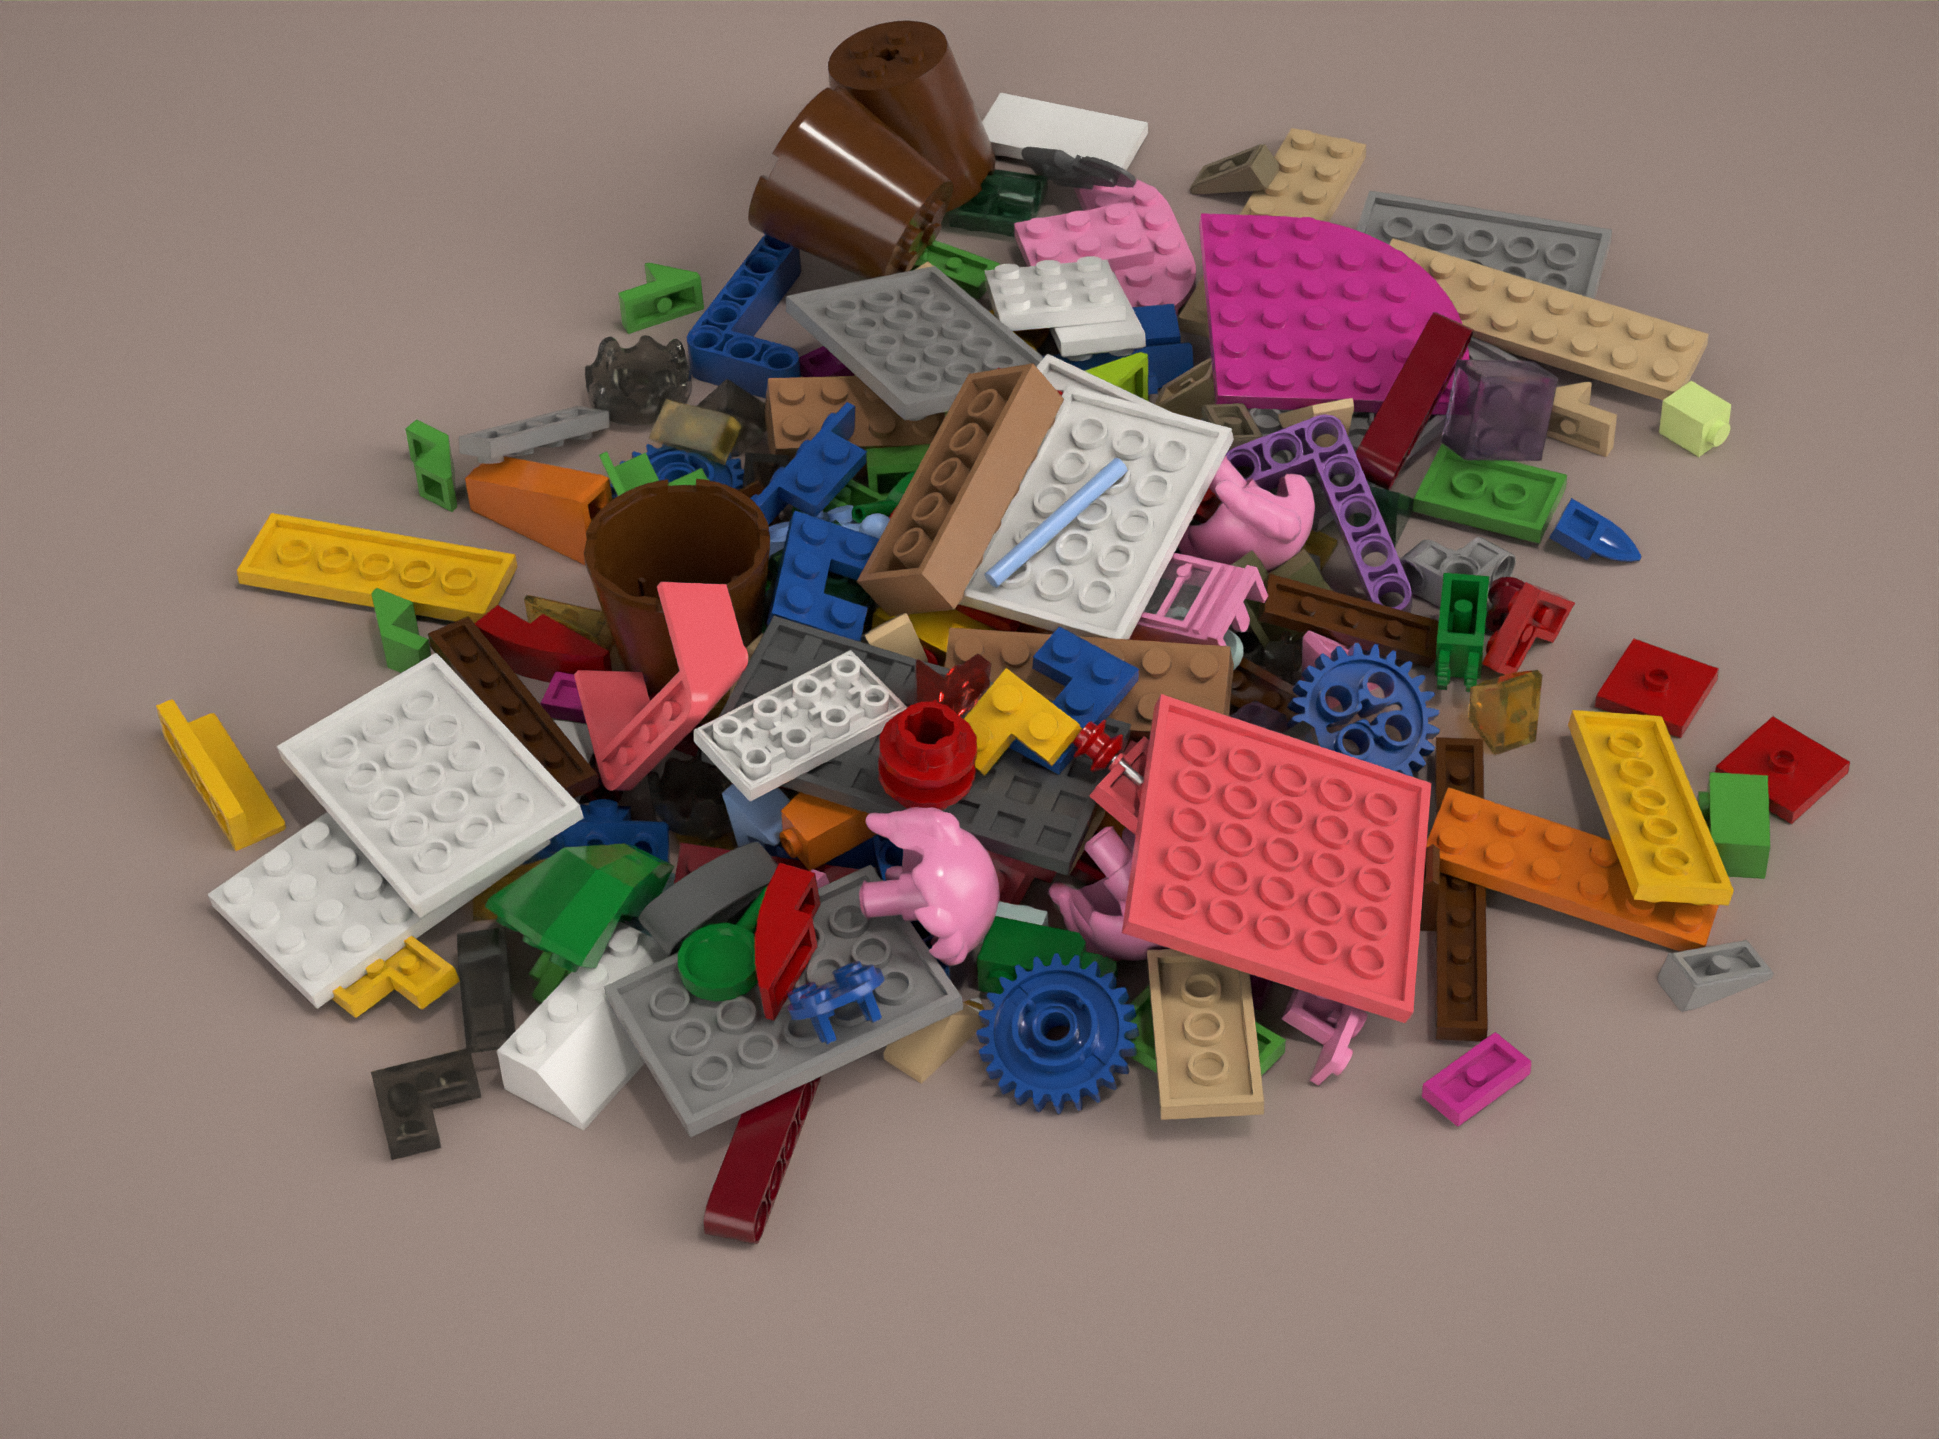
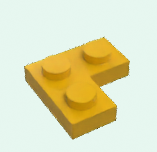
[964,668,1082,776]
[332,935,460,1018]

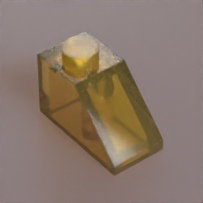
[1468,670,1543,756]

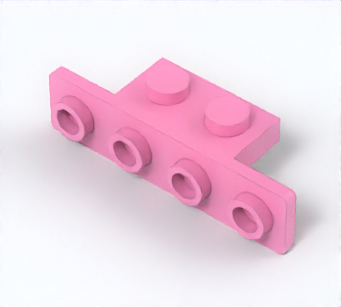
[1282,988,1368,1086]

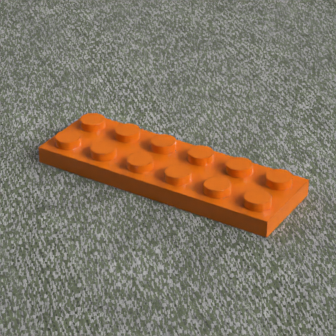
[1426,787,1719,951]

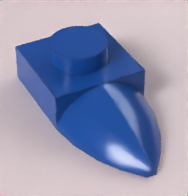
[1549,498,1642,562]

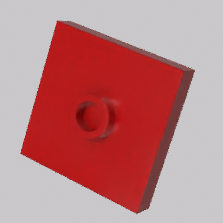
[1595,638,1719,738]
[1715,716,1850,824]

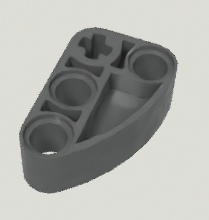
[639,842,778,957]

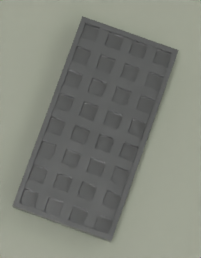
[702,616,1131,875]

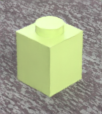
[1659,381,1731,457]

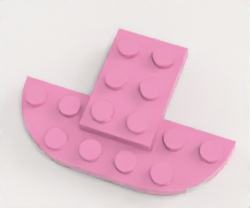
[1014,179,1196,317]

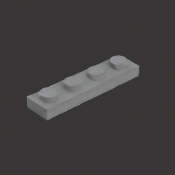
[459,406,610,464]

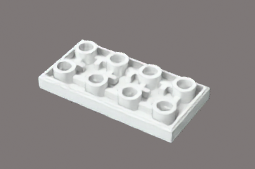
[982,93,1148,171]
[1049,272,1146,361]
[694,650,907,802]

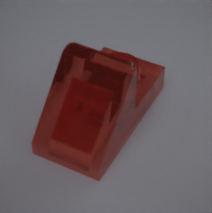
[914,653,992,717]

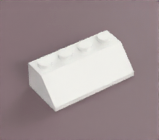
[497,921,668,1131]

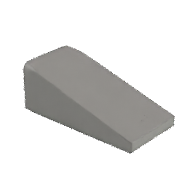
[1658,940,1774,1012]

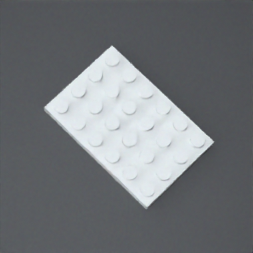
[959,385,1234,639]
[277,653,584,918]
[208,812,551,1009]

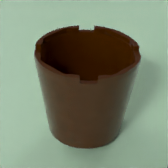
[828,20,996,212]
[748,85,953,279]
[584,479,770,696]

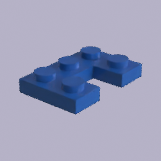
[766,511,879,642]
[1009,626,1139,775]

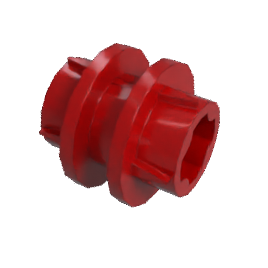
[878,699,977,811]

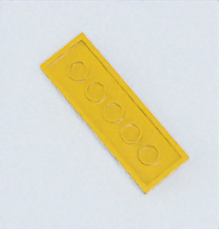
[236,513,517,623]
[1568,710,1734,906]

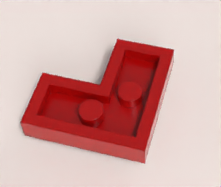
[1482,582,1575,677]

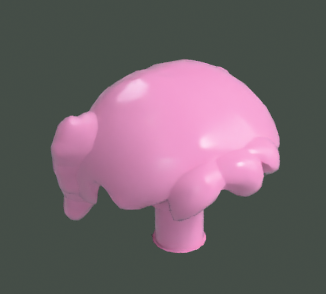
[1178,456,1315,573]
[859,807,1000,966]
[1048,826,1170,962]

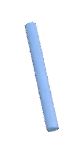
[984,458,1128,588]

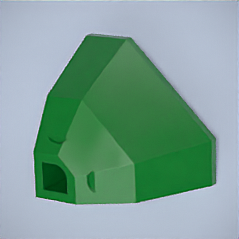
[485,843,674,972]

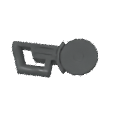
[1021,147,1137,190]

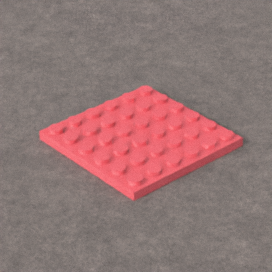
[1122,694,1431,1023]

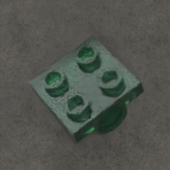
[949,169,1048,237]

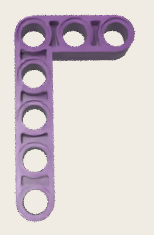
[1225,414,1412,613]

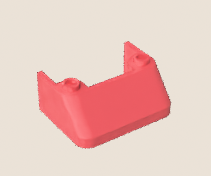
[574,582,748,791]

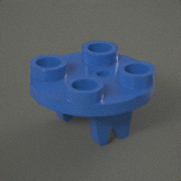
[787,961,885,1045]

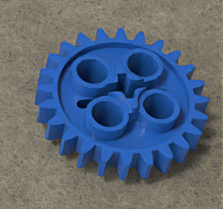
[1287,643,1440,777]

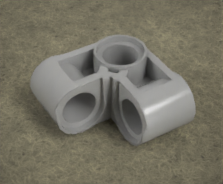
[1400,537,1516,607]

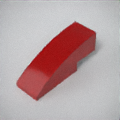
[474,605,612,683]
[755,863,821,1021]

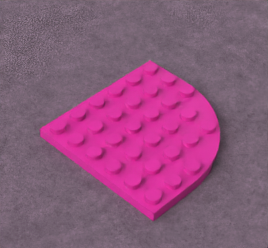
[1199,213,1477,416]

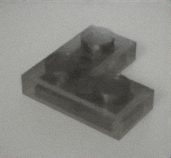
[371,1048,481,1160]

